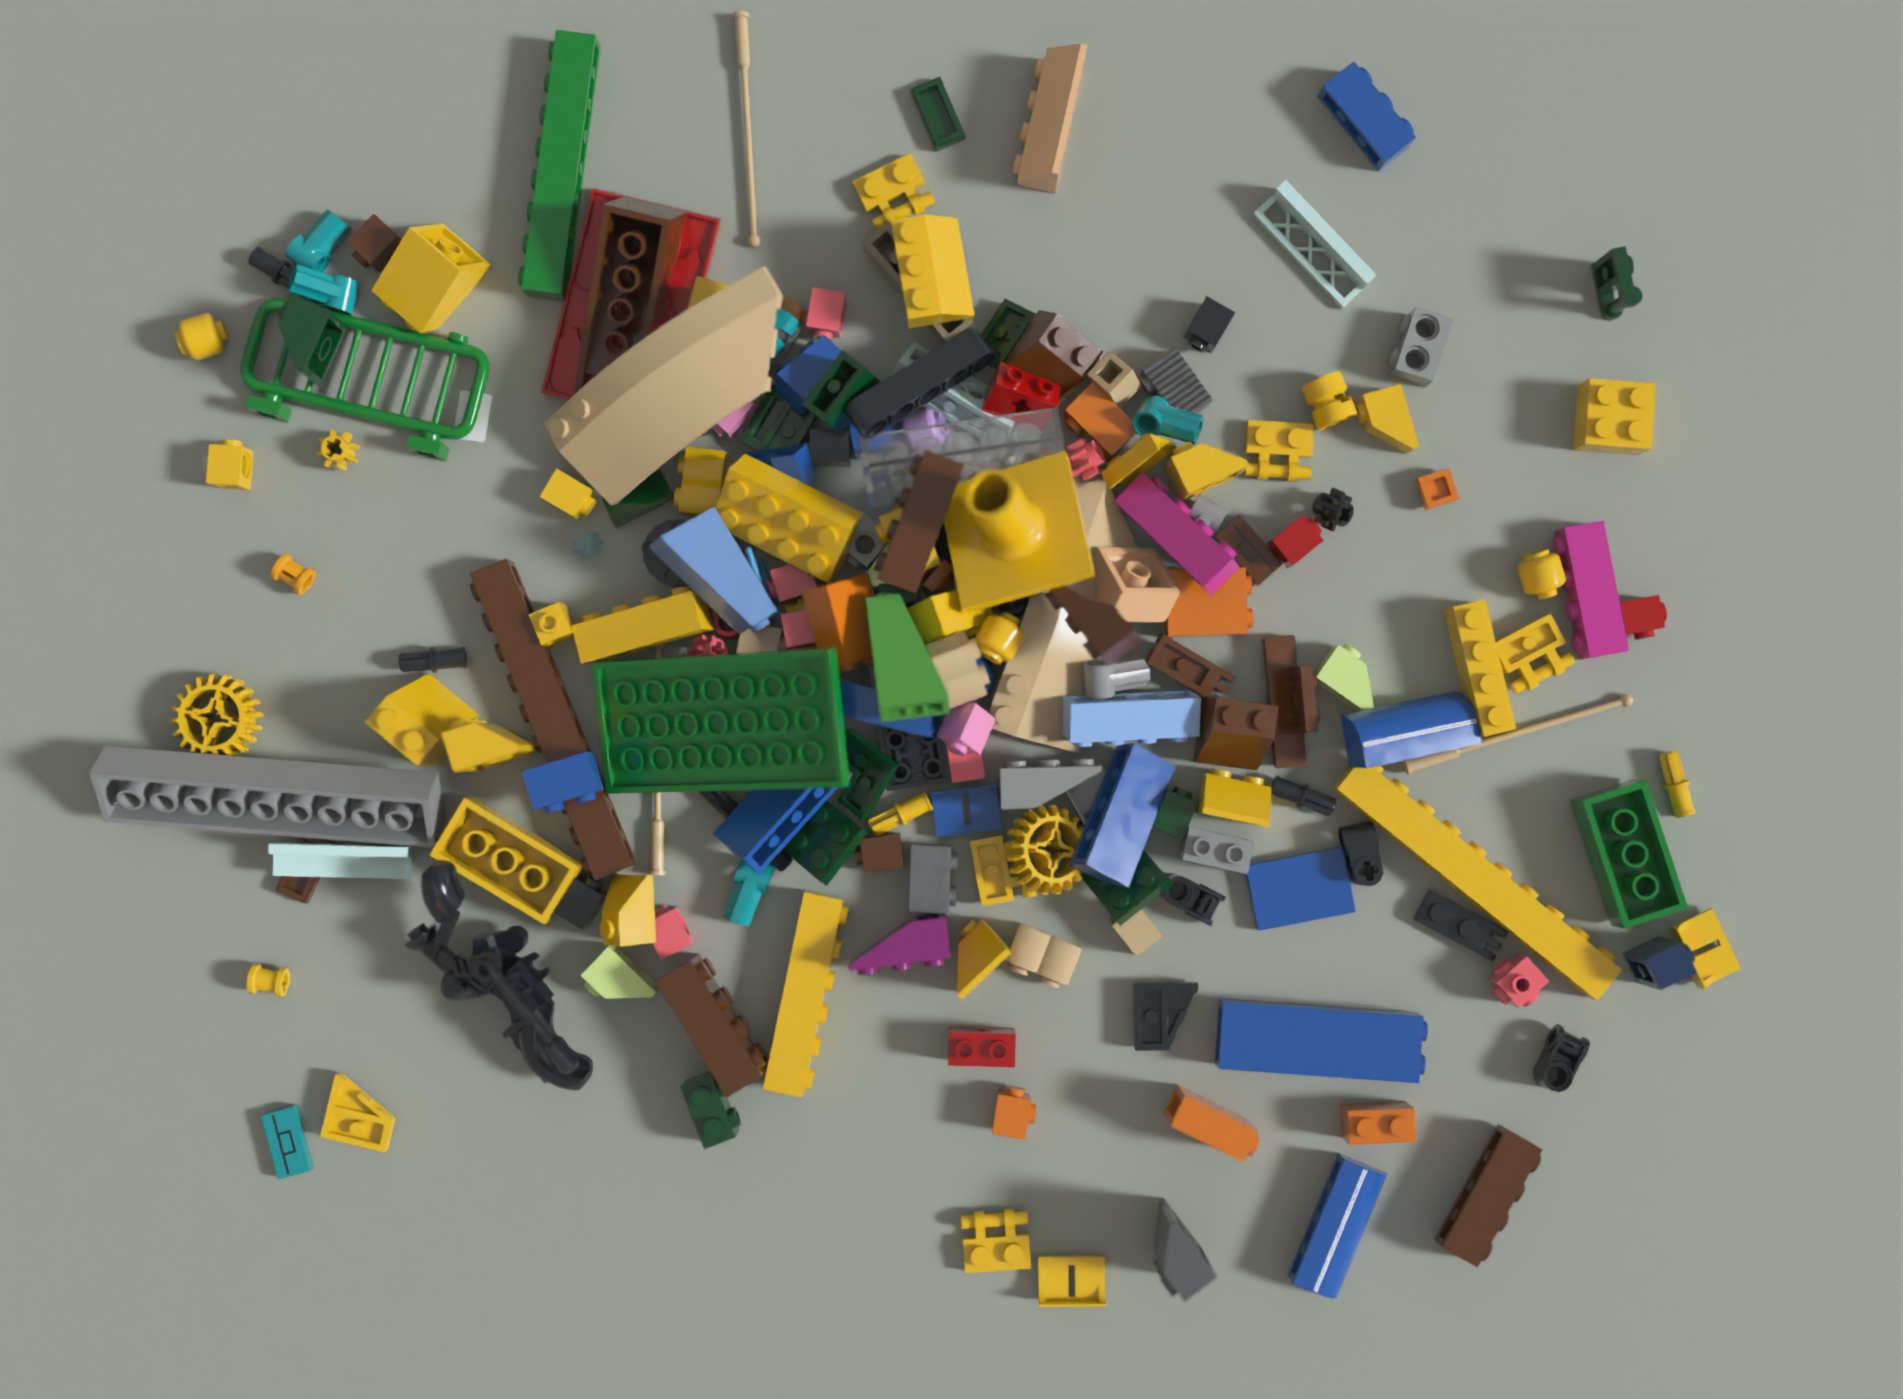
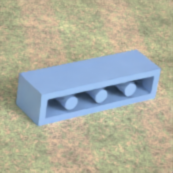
[1062,690,1201,747]

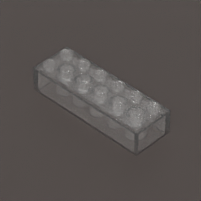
[858,407,1064,508]

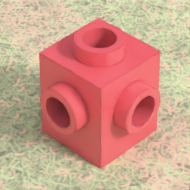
[1488,953,1549,1008]

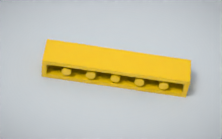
[763,890,849,1097]

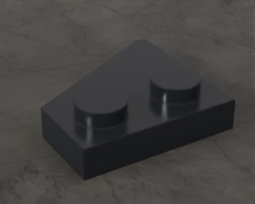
[1133,982,1198,1051]

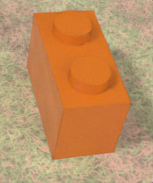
[1063,382,1137,461]
[1340,1101,1417,1145]

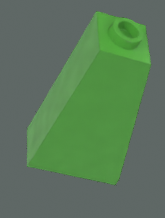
[866,593,950,722]

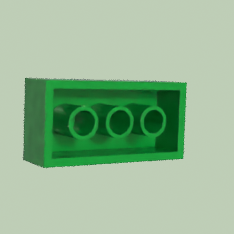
[1570,780,1688,929]

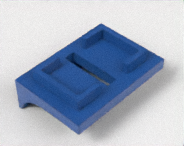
[931,783,1002,837]

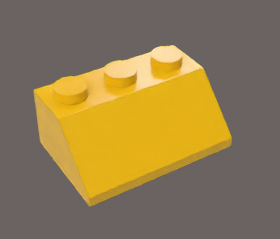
[891,214,974,328]
[441,718,538,772]

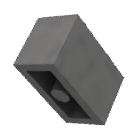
[909,844,958,914]

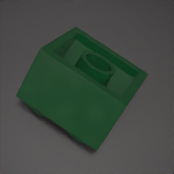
[278,294,347,387]

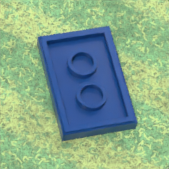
[1246,846,1356,931]

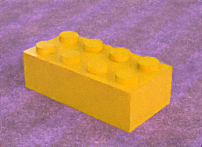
[716,454,863,583]
[430,797,584,924]

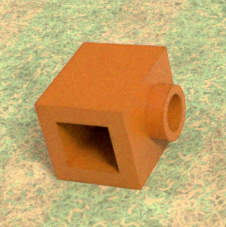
[991,1085,1036,1140]

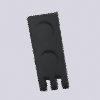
[1413,890,1509,962]

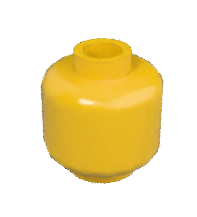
[175,313,229,361]
[1517,548,1566,600]
[975,612,1024,664]

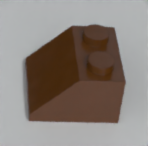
[1004,310,1103,397]
[1193,696,1279,770]

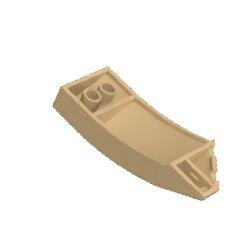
[543,267,783,506]
[988,475,1138,753]

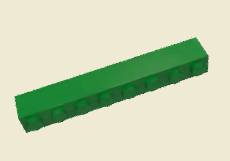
[518,30,601,301]

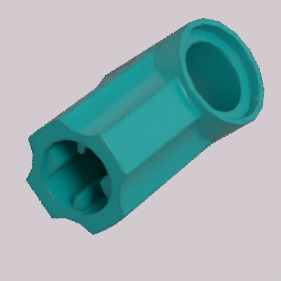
[285,209,352,273]
[288,264,360,315]
[1132,396,1204,444]
[723,861,775,927]

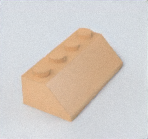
[1013,44,1088,194]

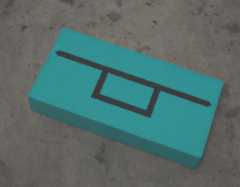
[261,1105,314,1180]

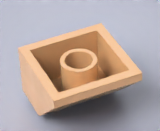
[1095,547,1180,622]

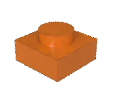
[1415,468,1459,511]
[920,558,953,593]

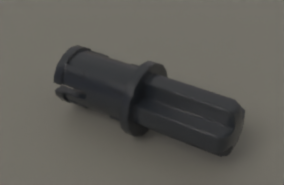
[248,247,293,288]
[398,647,467,673]
[1271,775,1336,816]

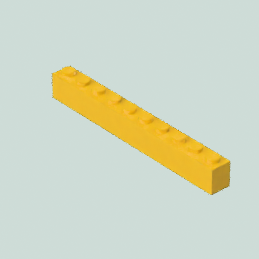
[1331,766,1622,1001]

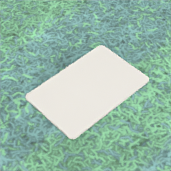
[454,390,492,443]

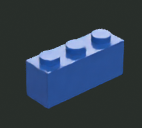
[1317,61,1416,172]

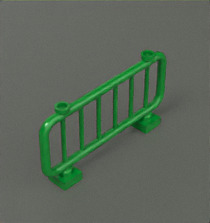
[240,293,490,461]

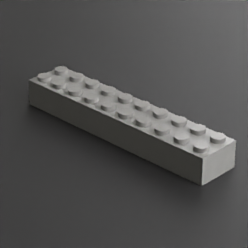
[89,746,445,848]

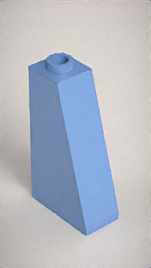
[649,507,778,634]

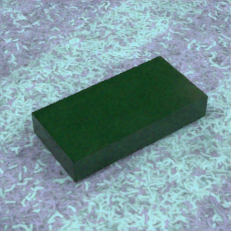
[910,77,966,152]

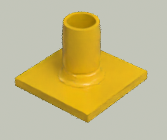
[944,451,1095,614]

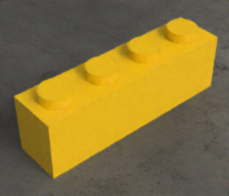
[571,586,713,664]
[1443,599,1516,737]

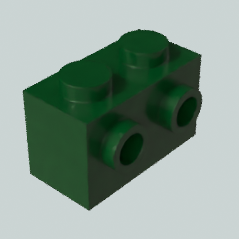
[802,350,881,434]
[680,1071,741,1149]

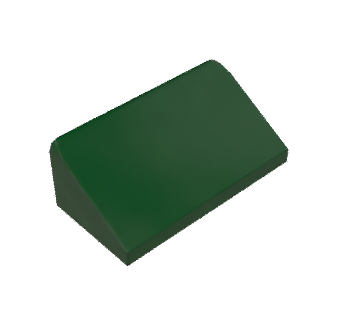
[602,469,674,528]

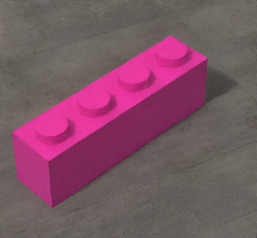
[1114,472,1240,596]
[1553,520,1629,660]

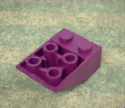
[849,913,950,975]

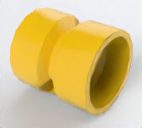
[1301,371,1358,431]

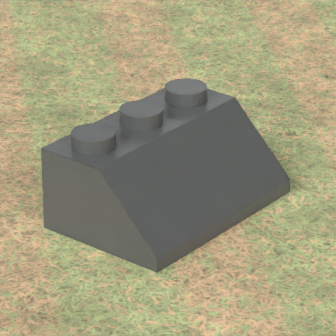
[1153,1198,1217,1302]

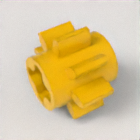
[316,429,361,471]

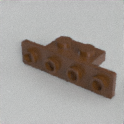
[1262,635,1320,768]

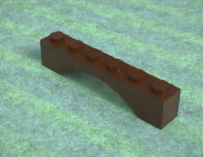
[1045,585,1140,667]

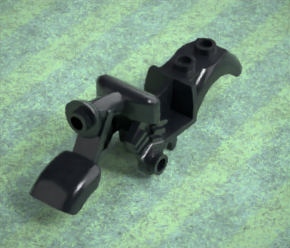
[404,860,593,1090]

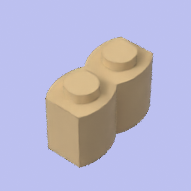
[926,631,990,709]
[1006,922,1082,988]

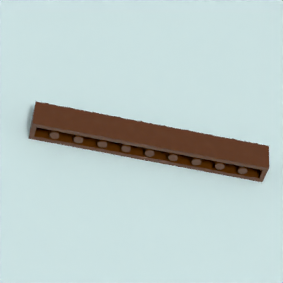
[469,558,637,881]

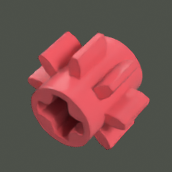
[1067,438,1105,480]
[687,633,728,656]

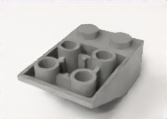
[999,759,1102,809]

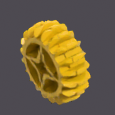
[169,673,264,756]
[1003,805,1084,895]

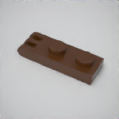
[1145,633,1235,698]

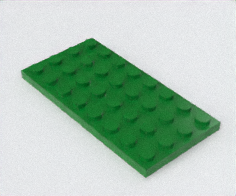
[592,648,850,794]

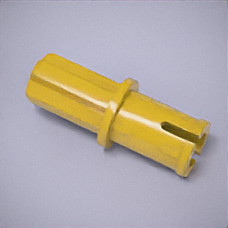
[1659,751,1696,818]
[868,791,933,836]

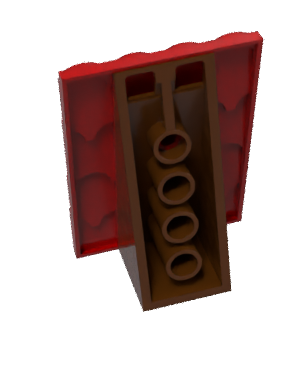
[541,188,721,400]

